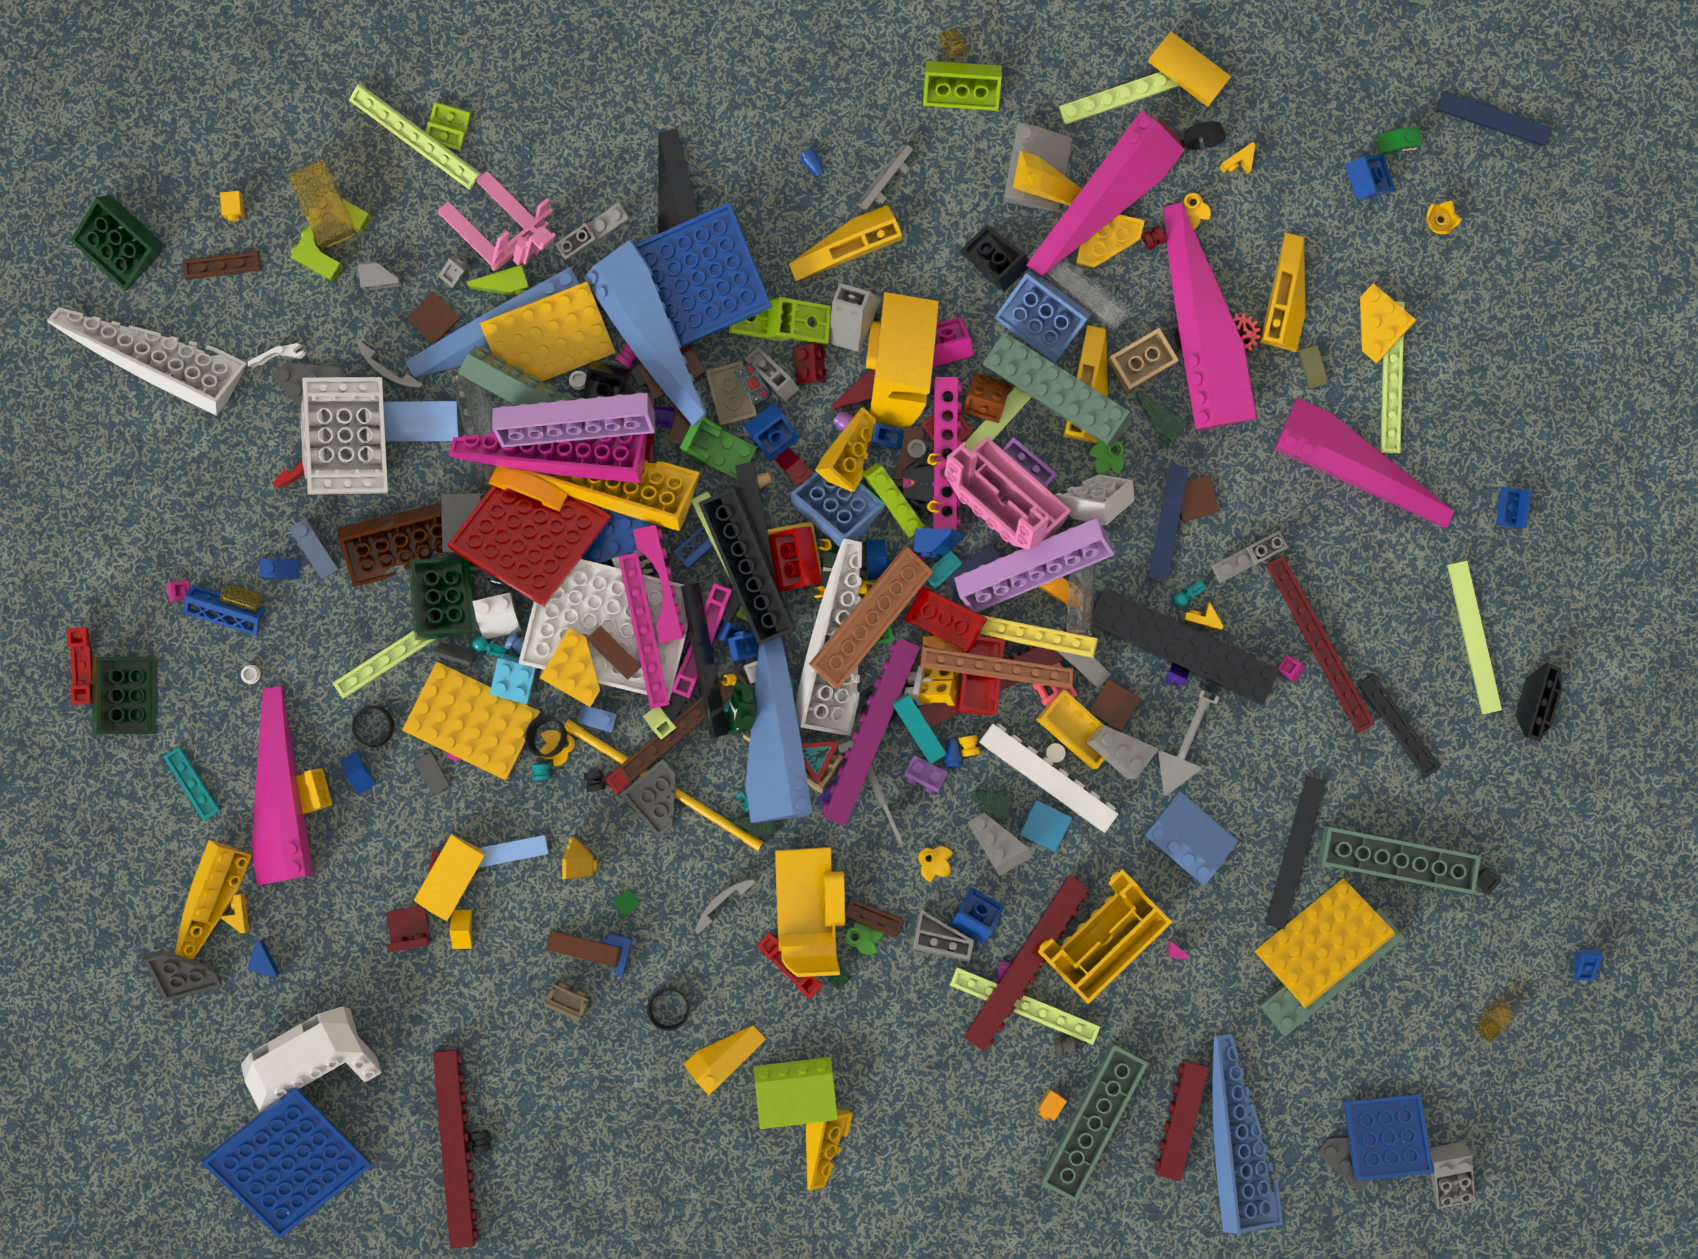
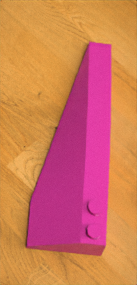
[1026,110,1185,277]
[1273,397,1455,529]
[449,432,647,483]
[251,686,314,886]

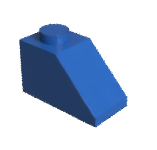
[603,933,633,977]

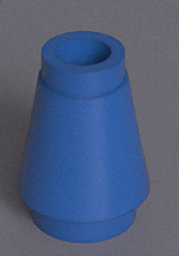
[799,147,825,177]
[944,740,963,768]

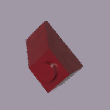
[774,447,813,487]

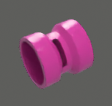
[615,344,638,370]

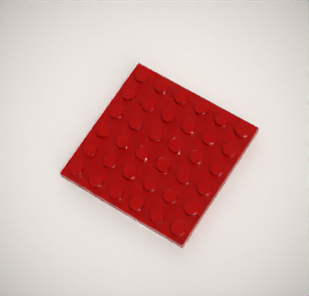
[447,486,611,608]

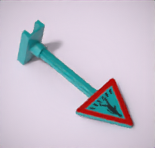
[736,741,839,814]

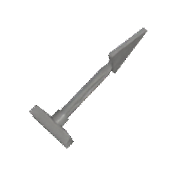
[1158,685,1220,796]
[838,740,903,844]

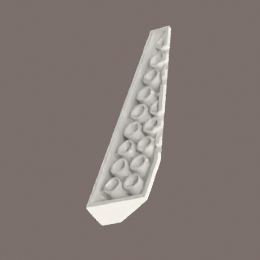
[47,307,247,416]
[795,538,862,736]

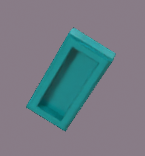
[927,551,963,589]

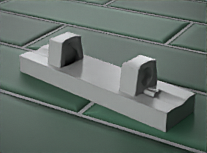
[856,145,913,209]

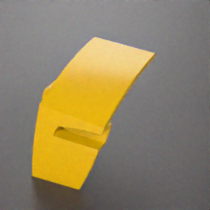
[866,292,939,427]
[775,847,845,977]

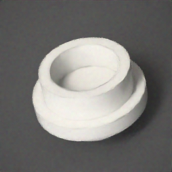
[569,371,587,390]
[241,665,261,684]

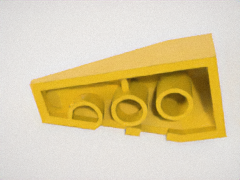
[562,836,598,879]
[806,1109,853,1190]

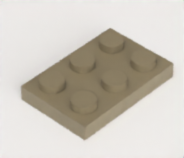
[705,361,757,426]

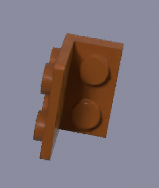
[962,373,1010,423]

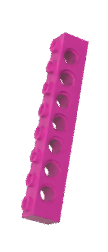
[933,377,961,530]

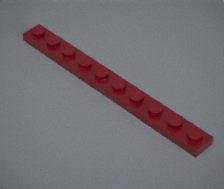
[1265,556,1375,733]

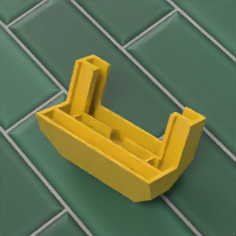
[1038,869,1172,1004]

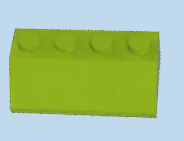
[923,61,1002,111]

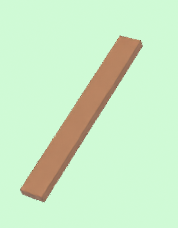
[920,647,1074,689]

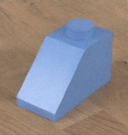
[576,704,619,733]

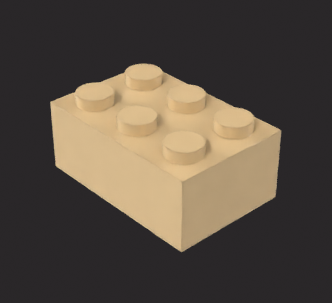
[1107,328,1179,393]

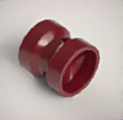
[1141,225,1167,251]

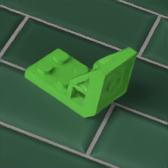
[680,417,758,480]

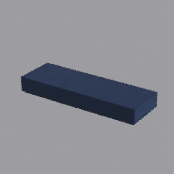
[946,543,1001,594]

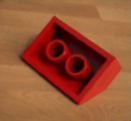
[769,527,822,592]

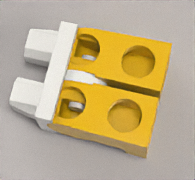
[904,666,960,706]

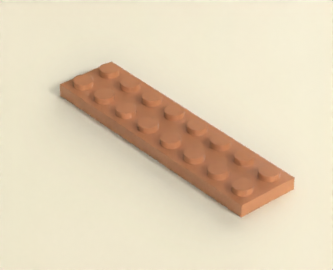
[809,546,933,690]

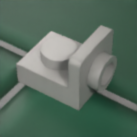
[438,256,471,288]

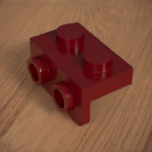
[794,343,827,385]

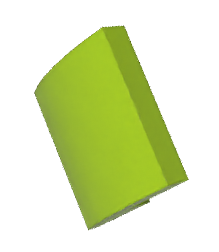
[426,101,472,151]

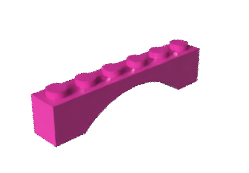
[633,525,686,644]
[671,583,733,699]

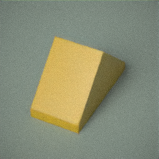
[449,910,472,949]

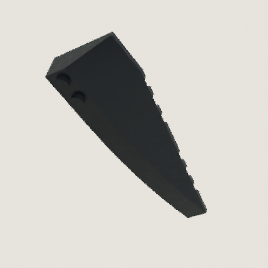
[658,129,699,234]

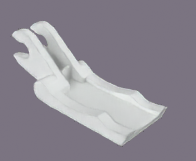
[248,343,306,369]

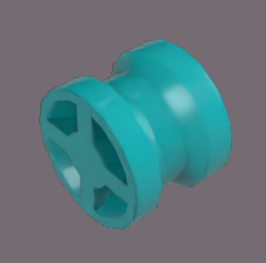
[531,764,552,781]

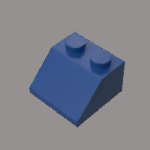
[1345,154,1396,201]
[743,403,800,461]
[914,528,965,559]
[950,887,1004,945]

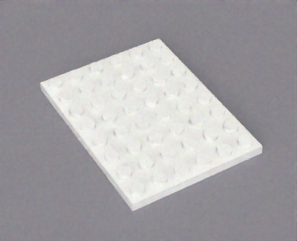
[519,559,688,701]

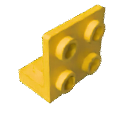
[296,768,333,814]

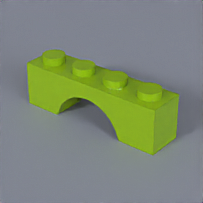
[862,462,925,538]

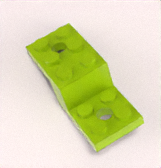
[729,297,831,344]

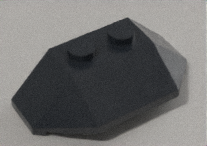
[1515,662,1562,742]

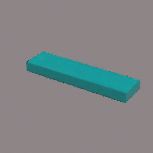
[892,693,947,764]
[163,746,221,821]

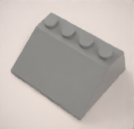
[1003,123,1072,212]

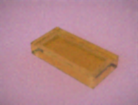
[220,584,264,612]

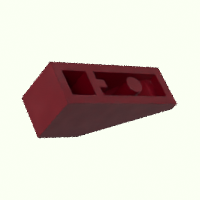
[831,369,875,411]

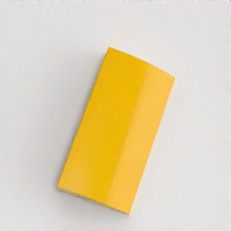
[1148,31,1231,107]
[1036,689,1105,770]
[414,833,485,921]

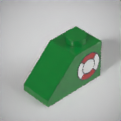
[1377,127,1422,154]

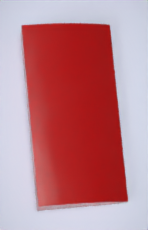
[956,636,1005,716]

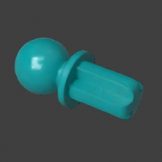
[1174,580,1206,607]
[472,636,507,657]

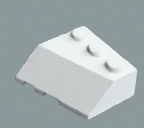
[1055,474,1134,526]

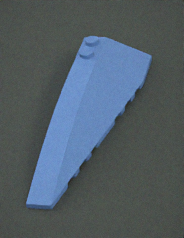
[584,240,707,426]
[405,267,579,379]
[745,636,812,823]
[1212,1034,1283,1234]

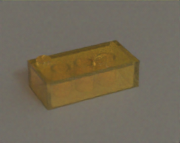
[288,159,358,249]

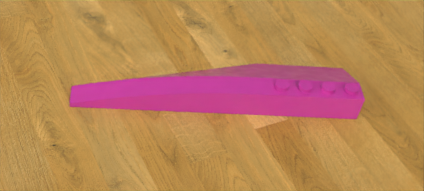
[1164,203,1257,430]

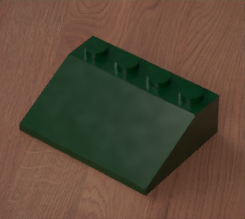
[70,194,165,291]
[408,557,475,640]
[92,657,156,734]

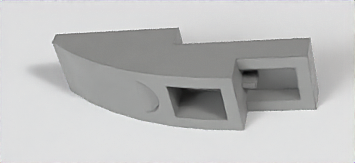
[555,202,631,260]
[1211,531,1288,583]

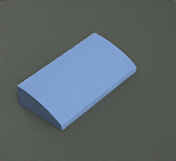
[383,401,459,442]

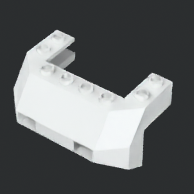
[241,1006,382,1112]

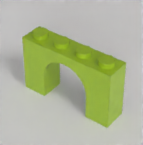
[291,191,372,282]

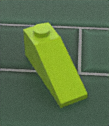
[467,265,530,296]

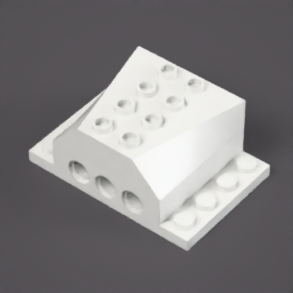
[301,377,388,495]

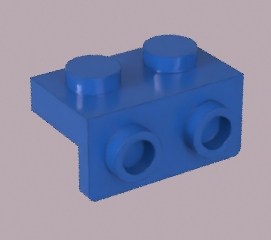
[1496,487,1532,528]
[728,630,759,661]

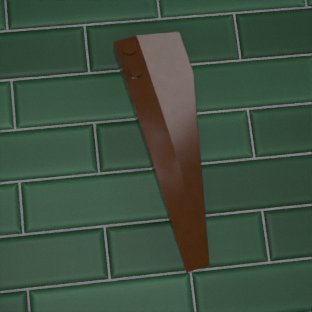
[337,495,485,587]

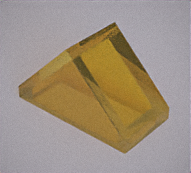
[937,27,967,61]

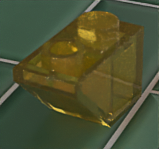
[1475,999,1516,1043]

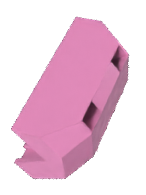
[945,437,1072,550]

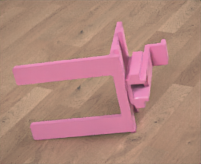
[438,171,556,271]

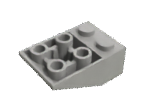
[828,283,881,353]
[1430,1141,1475,1209]

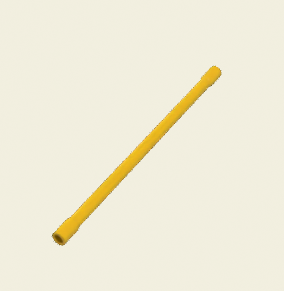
[564,719,764,851]

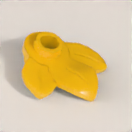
[1182,193,1211,230]
[540,730,575,767]
[918,846,953,882]

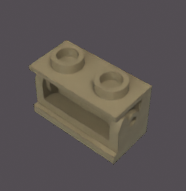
[544,981,590,1021]

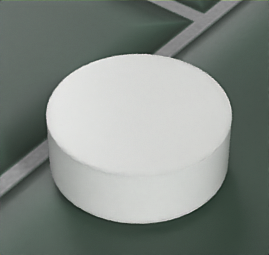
[1046,743,1065,763]

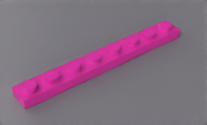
[618,553,670,709]

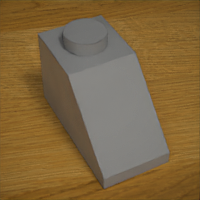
[358,261,402,291]

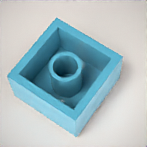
[490,653,538,704]

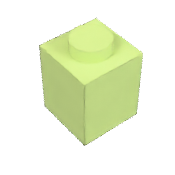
[643,707,676,740]

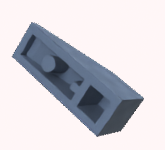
[290,518,339,579]

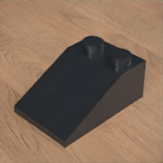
[960,225,1029,292]
[582,361,630,399]

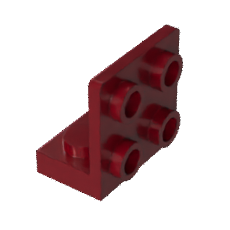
[386,906,431,952]

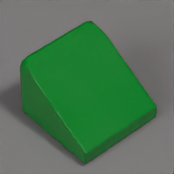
[613,889,641,916]

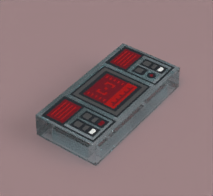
[734,362,771,406]

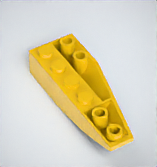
[789,205,902,282]
[1259,233,1305,352]
[1063,325,1108,444]
[175,840,252,960]

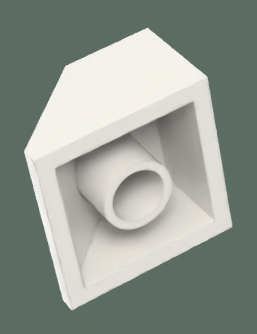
[472,593,521,639]

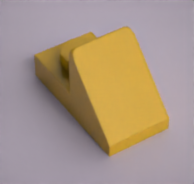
[1220,142,1255,174]
[1183,602,1223,630]
[220,893,249,933]

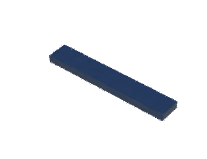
[1436,92,1552,146]
[1149,464,1189,581]

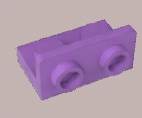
[904,755,948,795]

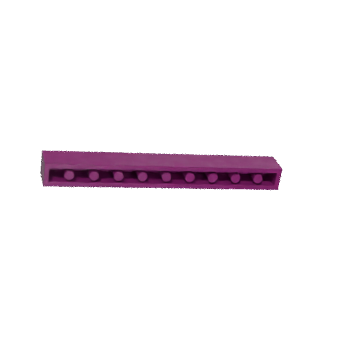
[821,638,920,826]

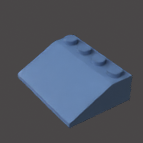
[994,269,1092,364]
[790,472,886,547]
[1142,791,1238,886]

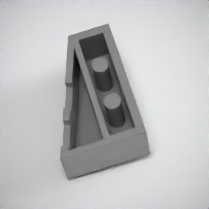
[1086,726,1159,780]
[968,813,1033,876]
[912,909,974,962]

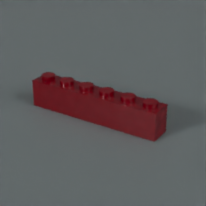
[1154,1060,1209,1182]

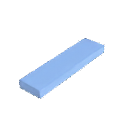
[478,835,549,868]

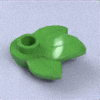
[1089,441,1124,474]
[845,922,883,955]

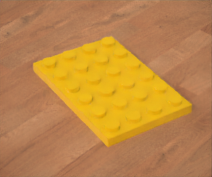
[480,281,616,382]
[402,661,540,781]
[1255,878,1396,1009]

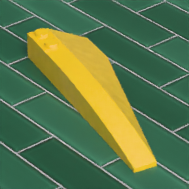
[499,460,700,531]

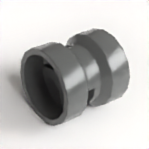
[1053,1037,1076,1059]

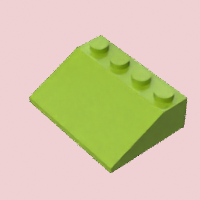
[754,1057,838,1129]

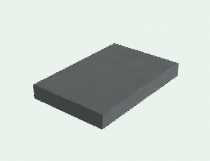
[441,493,481,552]

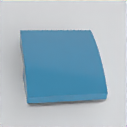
[1019,800,1072,852]

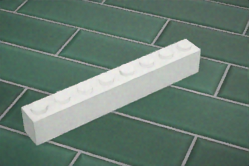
[979,723,1118,833]

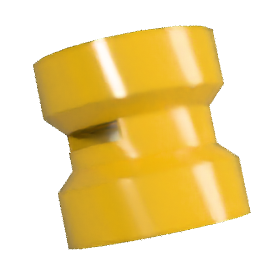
[958,735,981,757]

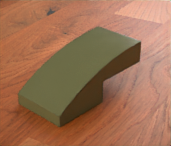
[1298,345,1328,389]

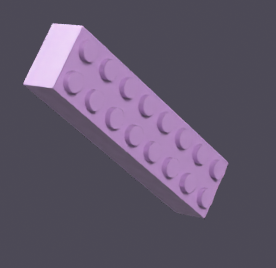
[492,392,655,448]
[954,518,1115,612]

